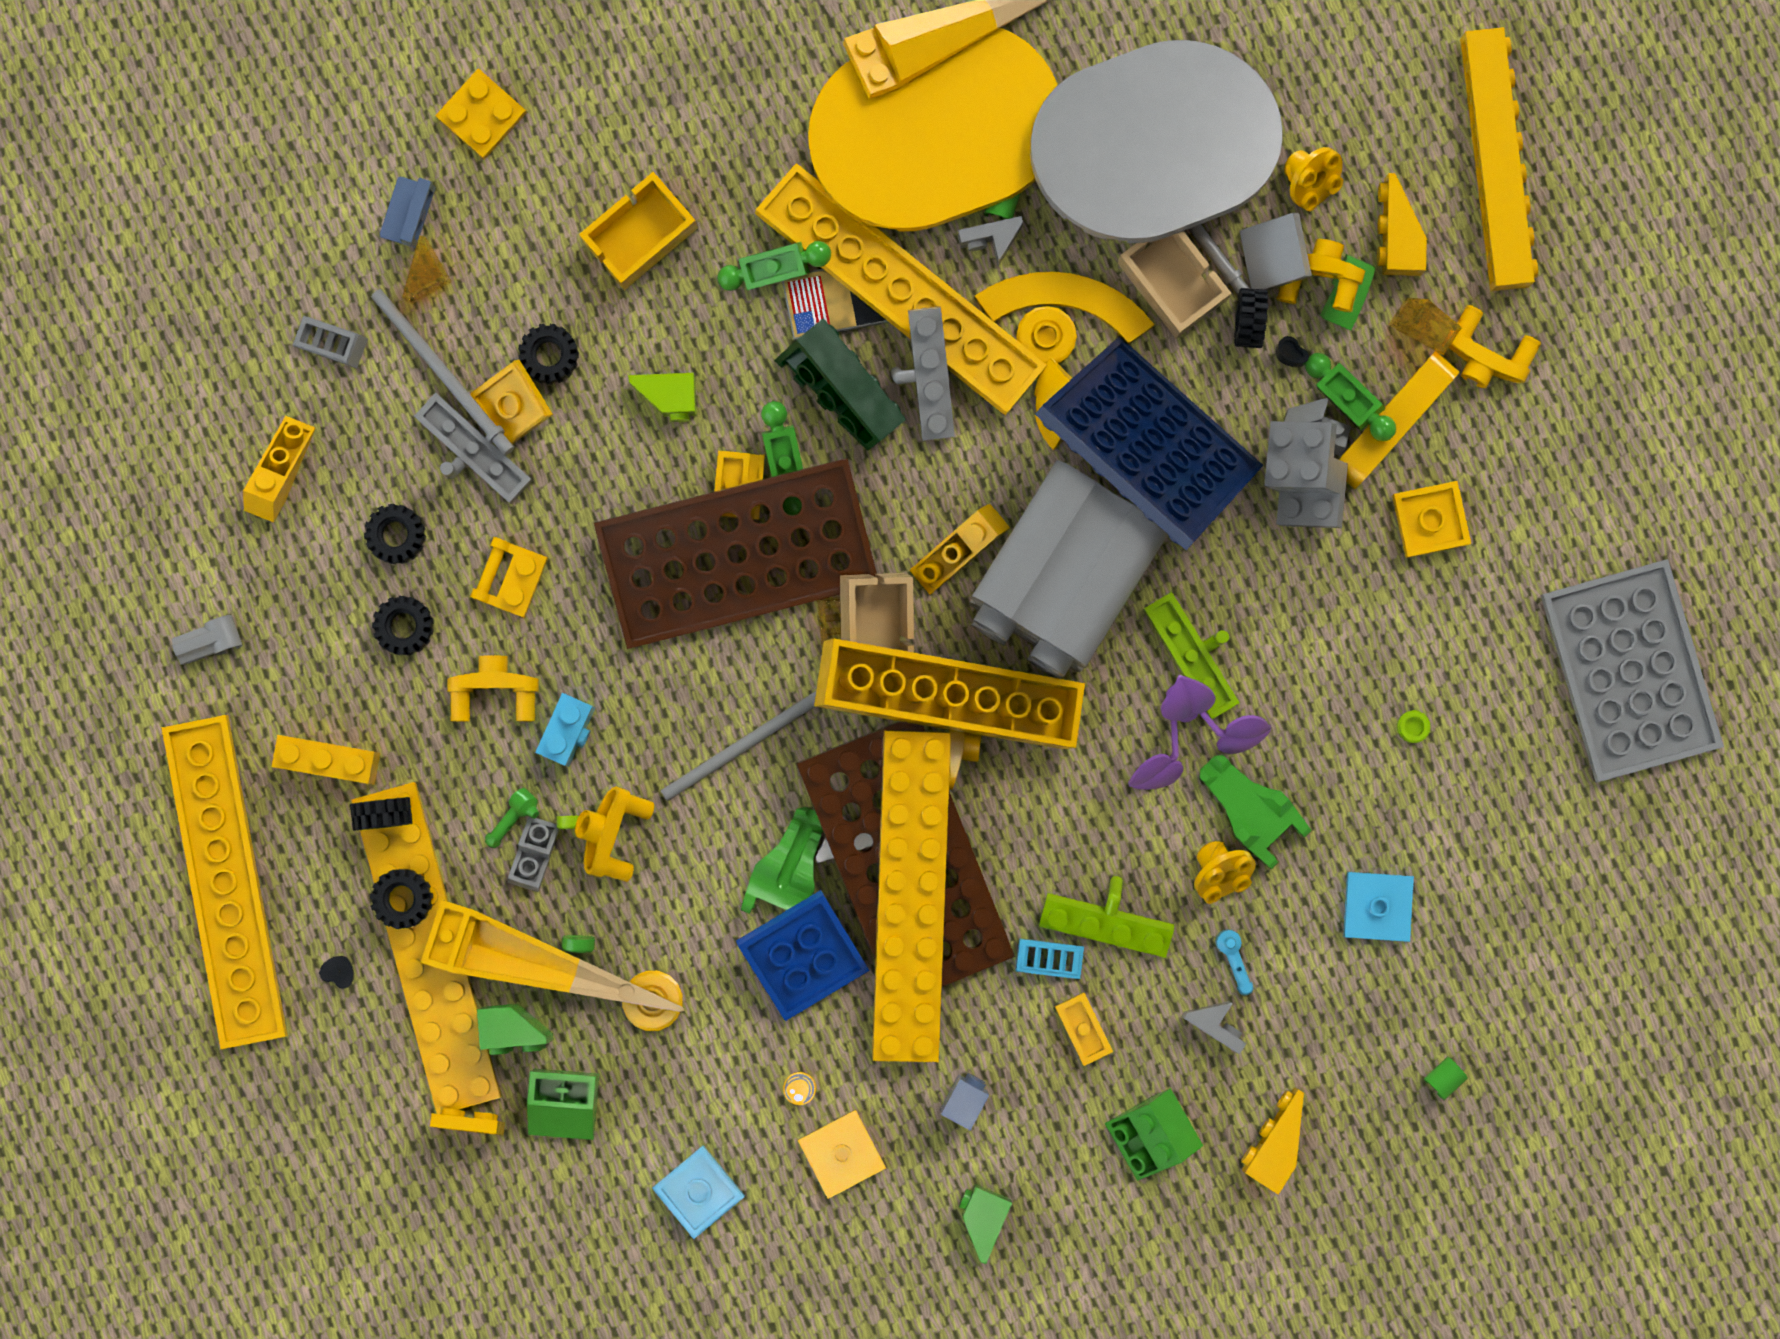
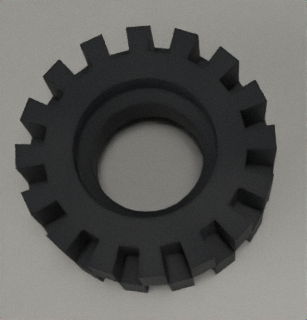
[1234,288,1268,348]
[518,323,579,385]
[364,504,426,564]
[372,596,434,655]
[350,797,413,831]
[370,869,433,929]

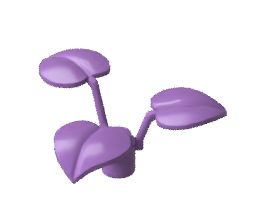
[1128,675,1272,790]

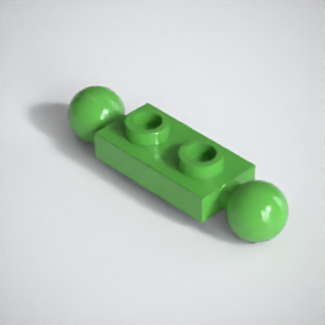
[717,241,831,291]
[1305,353,1396,441]
[761,401,803,515]

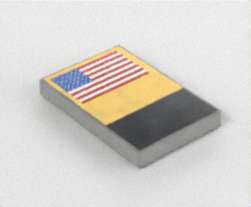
[782,269,889,341]

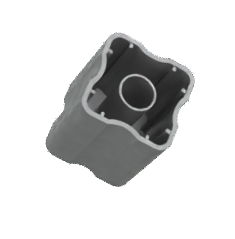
[969,460,1168,679]

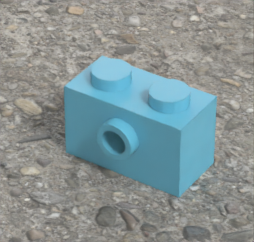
[535,693,595,767]

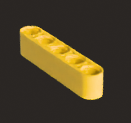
[1339,351,1460,489]

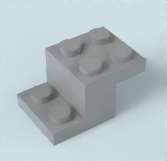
[1264,421,1348,528]

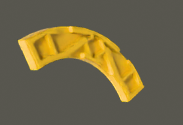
[974,272,1155,344]

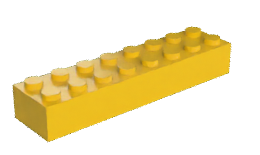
[814,638,1085,749]

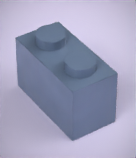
[940,1073,989,1131]

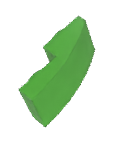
[1320,254,1376,330]

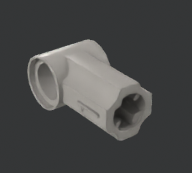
[172,615,243,665]

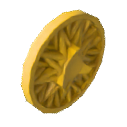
[1016,306,1077,364]
[622,970,683,1031]

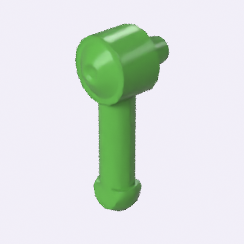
[485,788,539,848]

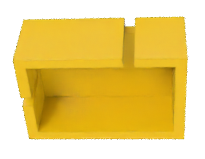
[579,171,698,291]

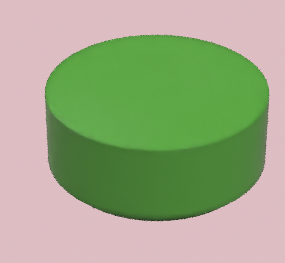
[562,935,595,953]

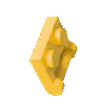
[470,537,548,618]

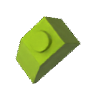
[628,372,697,422]

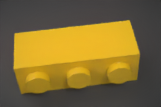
[271,735,380,785]

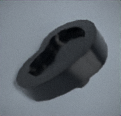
[1276,336,1309,367]
[319,956,354,989]

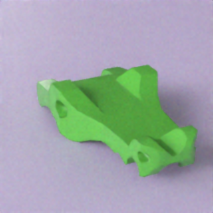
[1200,755,1312,869]
[741,807,823,914]

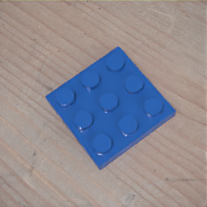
[736,890,870,1021]

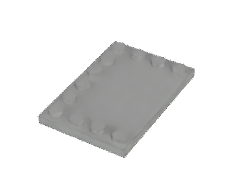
[1540,559,1724,783]

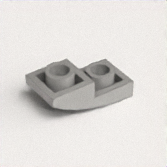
[507,817,559,892]

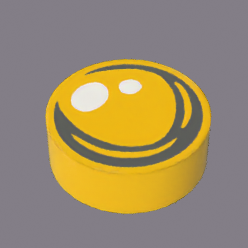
[783,1072,816,1105]

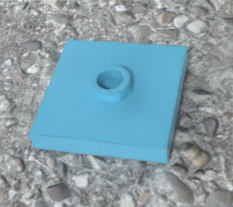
[1343,872,1414,942]
[652,1145,745,1239]

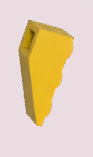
[1377,173,1427,276]
[243,416,315,523]
[910,503,1010,595]
[1241,1087,1304,1195]

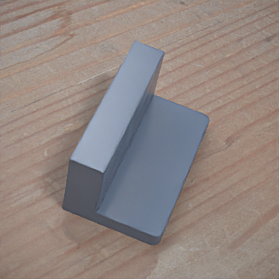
[380,177,436,248]

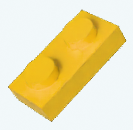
[1054,992,1113,1066]

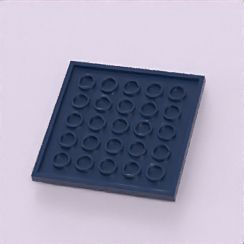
[1035,336,1264,550]

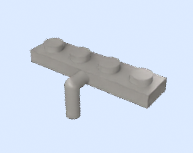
[891,306,955,441]
[414,393,533,504]

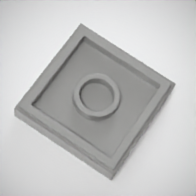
[1240,212,1312,290]

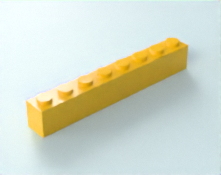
[1460,27,1538,292]

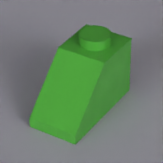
[959,1184,1012,1264]

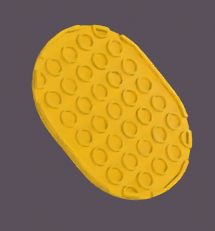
[808,28,1058,232]

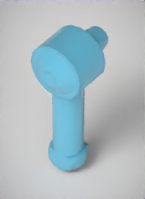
[1215,929,1254,996]

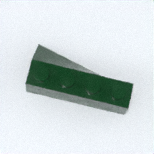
[774,318,906,451]

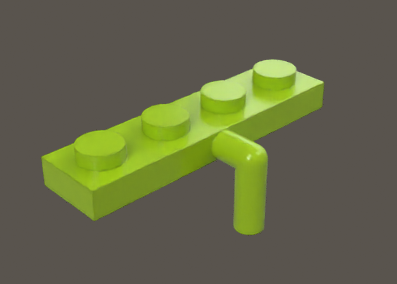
[1143,592,1240,719]
[1039,876,1175,958]

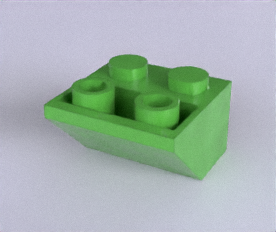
[477,1004,554,1055]
[527,1068,600,1140]
[1105,1088,1203,1181]

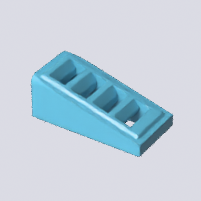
[1015,938,1084,979]

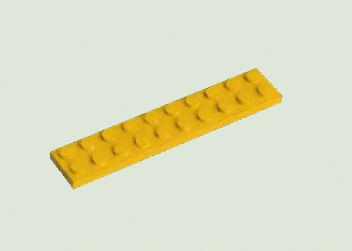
[755,163,1047,416]
[161,715,288,1050]
[872,730,951,1062]
[351,782,502,1114]

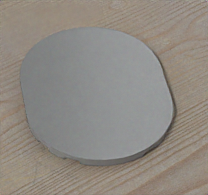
[1030,40,1282,243]

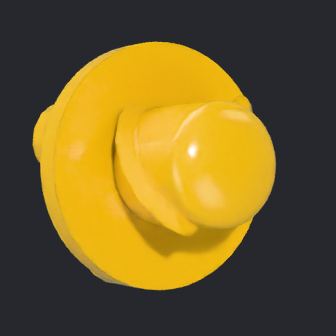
[1284,147,1343,211]
[1194,841,1256,904]

